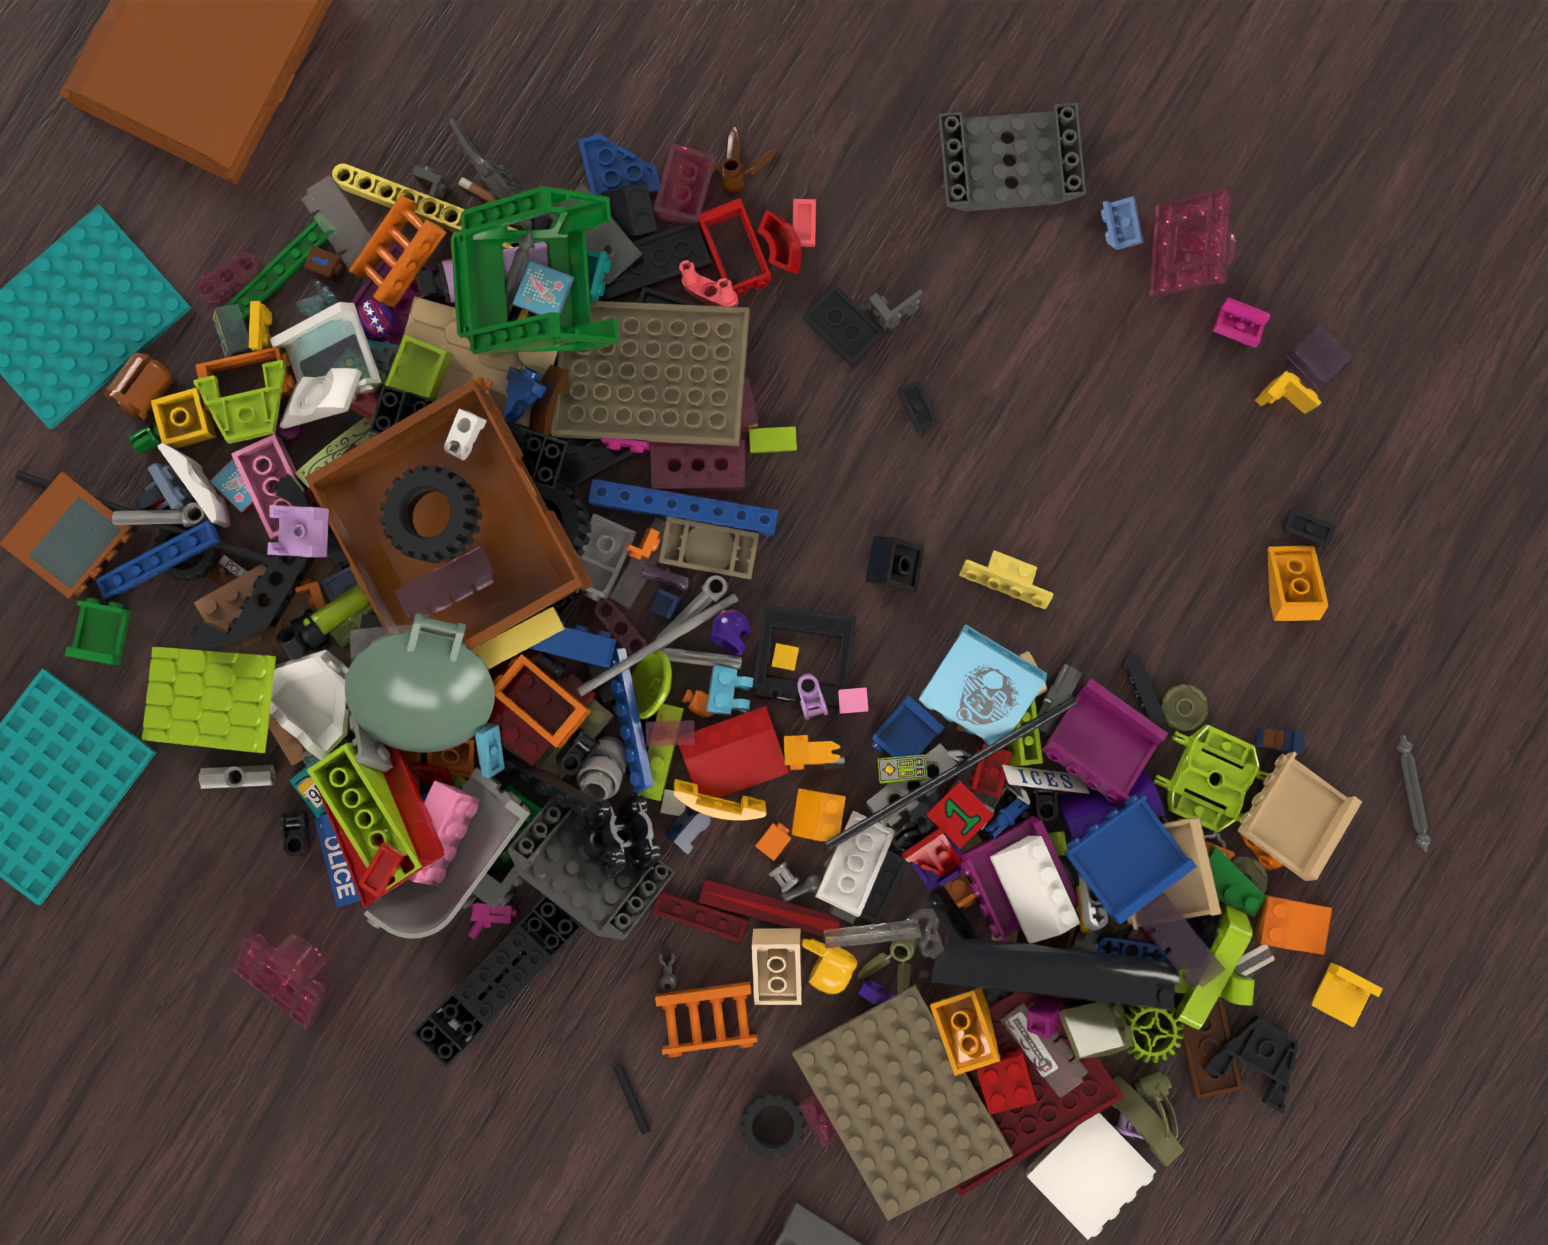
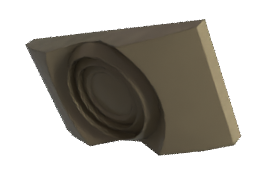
[659,516,759,580]

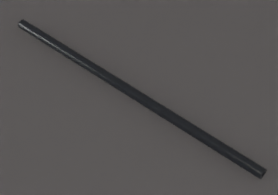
[15,470,269,565]
[825,696,1078,850]

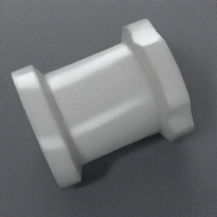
[769,861,799,893]

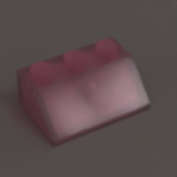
[653,143,717,224]

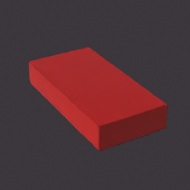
[358,842,405,898]

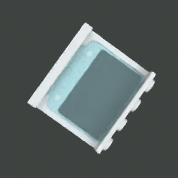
[270,302,382,401]

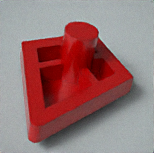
[410,762,455,789]

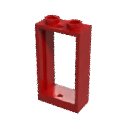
[697,198,771,297]

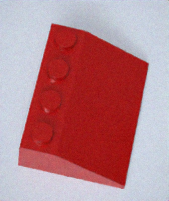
[676,706,789,798]

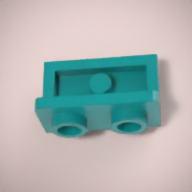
[587,250,611,303]

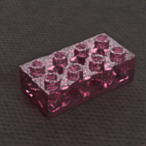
[650,440,746,492]

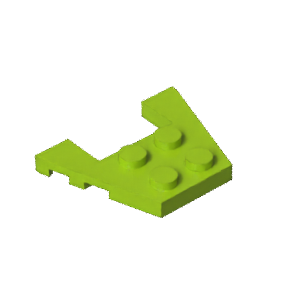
[193,360,286,444]

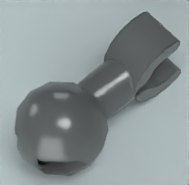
[659,953,677,992]

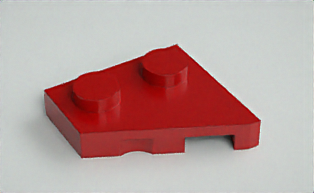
[902,828,962,877]

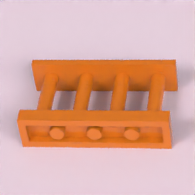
[349,195,447,308]
[655,981,758,1057]

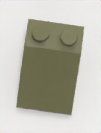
[1058,1002,1135,1059]

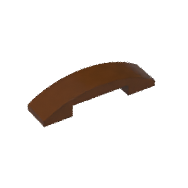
[529,365,569,436]

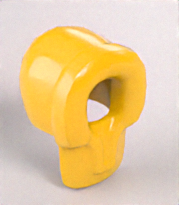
[802,938,858,994]

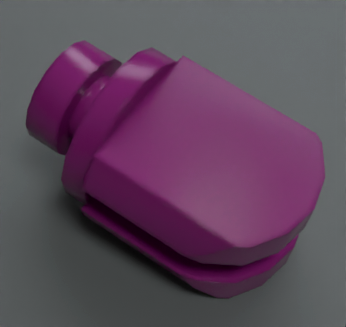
[275,414,301,443]

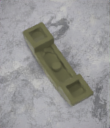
[1112,1075,1184,1167]

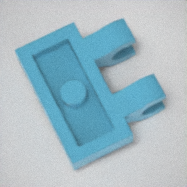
[706,665,754,717]

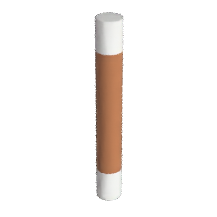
[458,177,496,202]

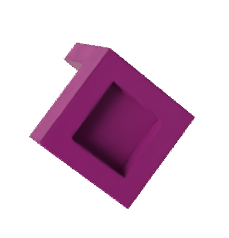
[1027,997,1063,1039]

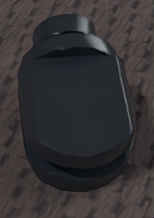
[891,822,922,852]

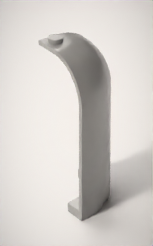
[364,766,530,938]

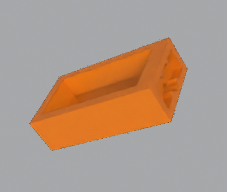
[195,346,295,414]
[494,654,591,748]

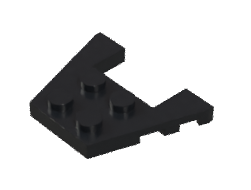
[1202,1015,1299,1114]

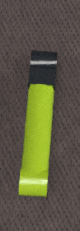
[276,583,370,660]

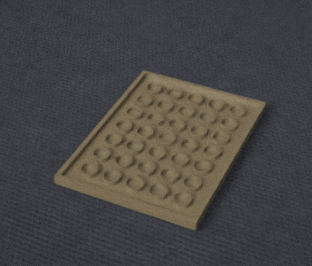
[551,301,750,446]
[792,985,1013,1221]

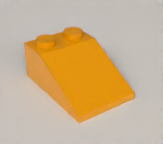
[1267,546,1329,621]
[930,988,1001,1075]

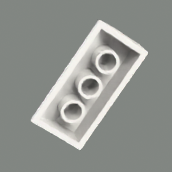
[990,836,1080,944]

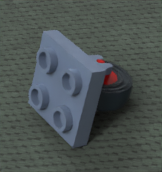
[136,463,197,511]

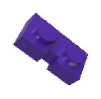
[856,978,897,1005]

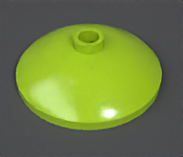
[631,650,672,719]

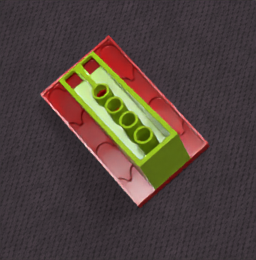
[307,742,445,908]

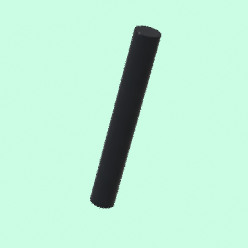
[613,1064,650,1134]

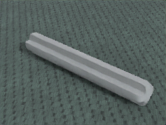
[659,647,742,669]

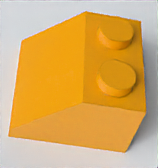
[791,788,846,842]

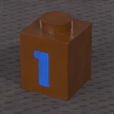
[303,246,344,283]

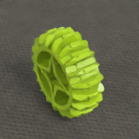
[1123,1006,1184,1063]

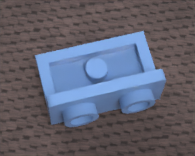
[1101,196,1144,250]

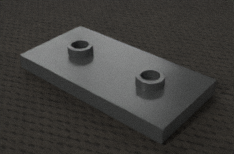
[550,183,642,285]

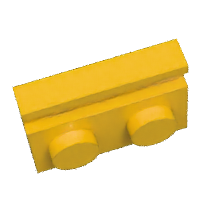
[249,301,272,351]

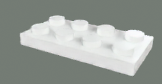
[815,811,896,917]

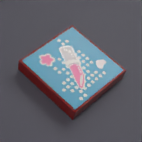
[209,458,254,515]

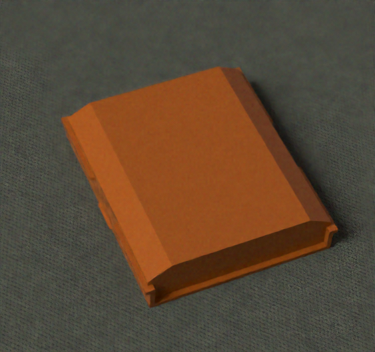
[59,0,333,185]
[305,380,593,650]

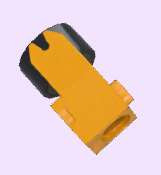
[784,735,845,771]

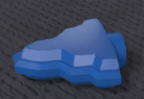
[505,366,547,424]

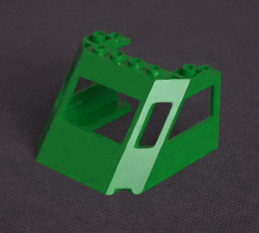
[451,186,619,354]

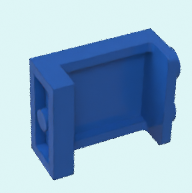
[871,696,945,757]

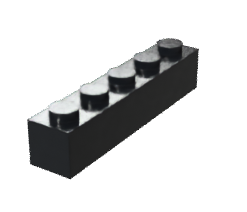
[1122,654,1167,726]

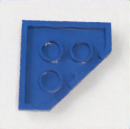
[578,134,662,196]

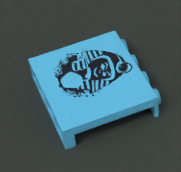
[919,624,1047,745]

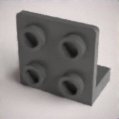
[866,289,923,331]

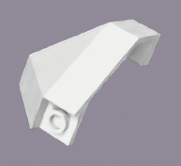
[270,650,349,760]

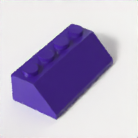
[1057,769,1165,841]

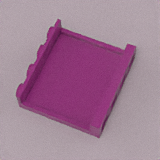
[1041,679,1168,805]
[959,816,1079,942]

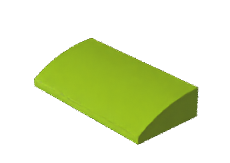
[371,334,453,423]

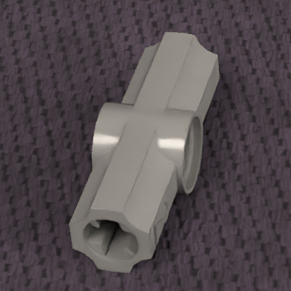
[199,765,276,789]

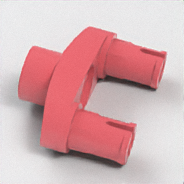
[679,260,739,307]

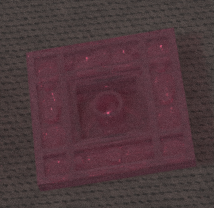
[1149,186,1236,297]
[233,930,326,1030]

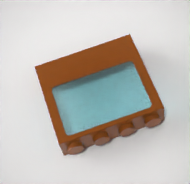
[0,471,135,599]

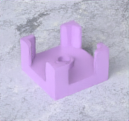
[267,505,329,558]

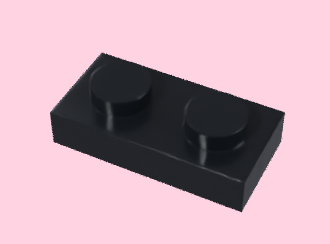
[897,380,939,433]
[1282,508,1336,548]

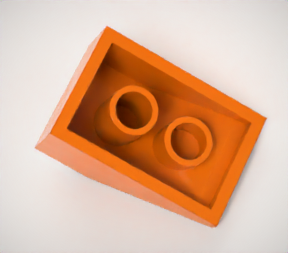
[1253,895,1332,955]

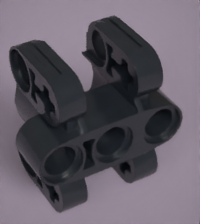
[583,795,660,877]

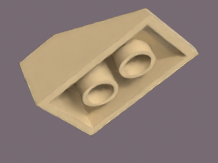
[752,928,802,1005]

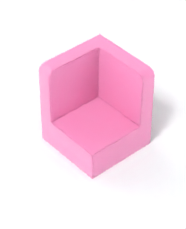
[838,687,868,714]

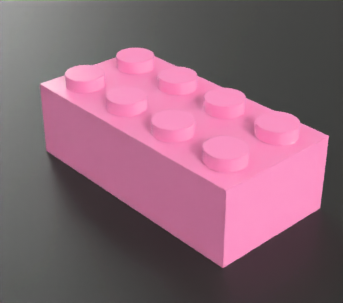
[231,434,304,542]
[410,781,481,887]

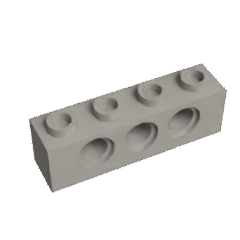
[866,743,957,827]

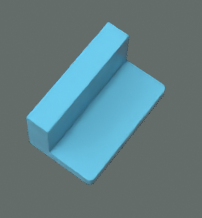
[475,723,505,778]

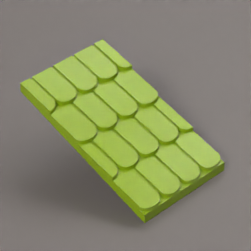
[142,647,276,753]

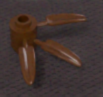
[690,127,777,193]

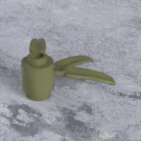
[849,925,918,994]
[1134,1071,1178,1140]

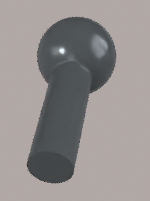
[781,874,823,902]

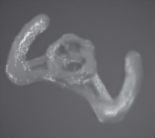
[901,909,945,980]

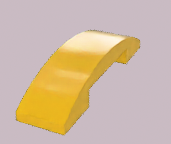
[674,779,766,820]

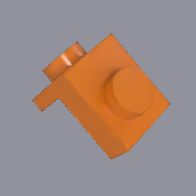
[623,528,660,560]

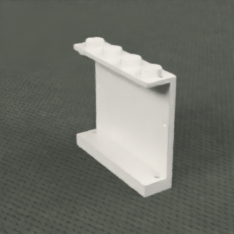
[1024,1113,1156,1240]

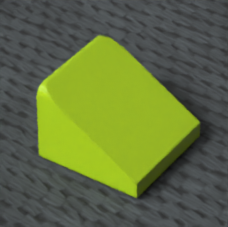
[1048,830,1067,856]

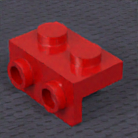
[969,744,1013,798]

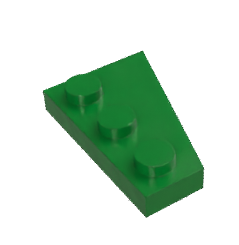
[1208,844,1266,917]

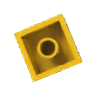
[151,388,217,449]

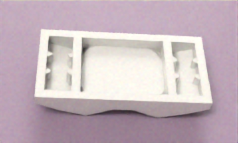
[279,368,362,429]
[157,443,231,528]

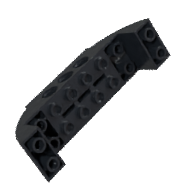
[370,385,568,490]
[189,474,316,647]
[412,896,583,1068]

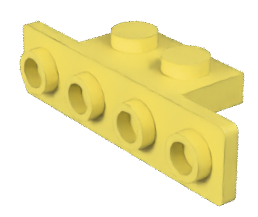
[959,550,1053,609]

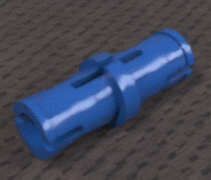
[984,798,1029,839]

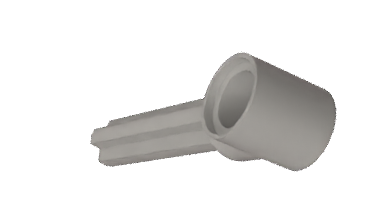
[112,503,210,527]
[656,576,728,648]

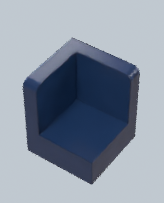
[650,588,681,621]

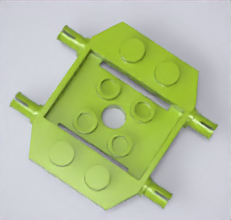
[1154,725,1270,833]

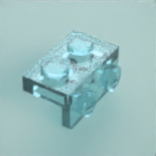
[296,281,338,319]

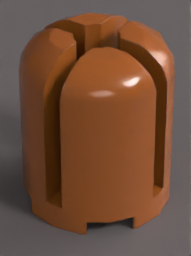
[103,353,172,421]

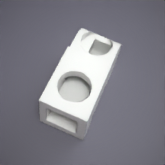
[444,409,487,460]

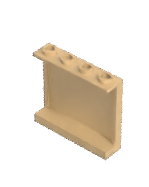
[1238,752,1362,881]
[1127,817,1221,929]

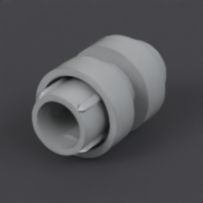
[577,736,628,802]

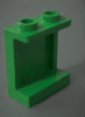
[65,597,131,665]

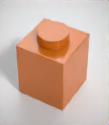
[755,822,791,861]

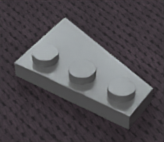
[349,712,393,772]

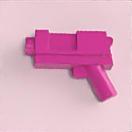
[467,902,518,939]

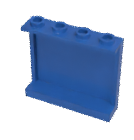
[1064,794,1197,924]

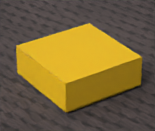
[772,643,799,671]

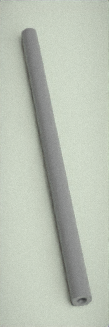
[576,594,738,697]

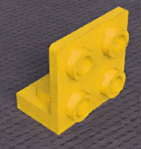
[1255,371,1321,414]
[1311,963,1383,1027]

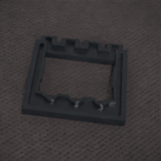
[752,604,857,709]

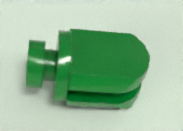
[128,424,161,454]

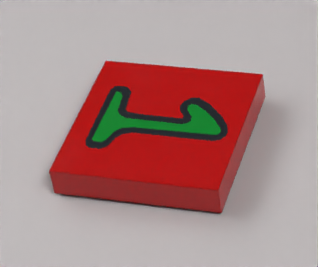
[926,781,994,849]

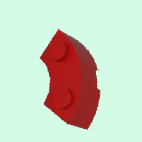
[757,210,802,274]

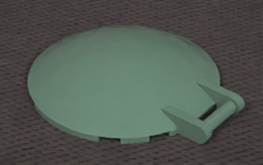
[345,613,495,753]

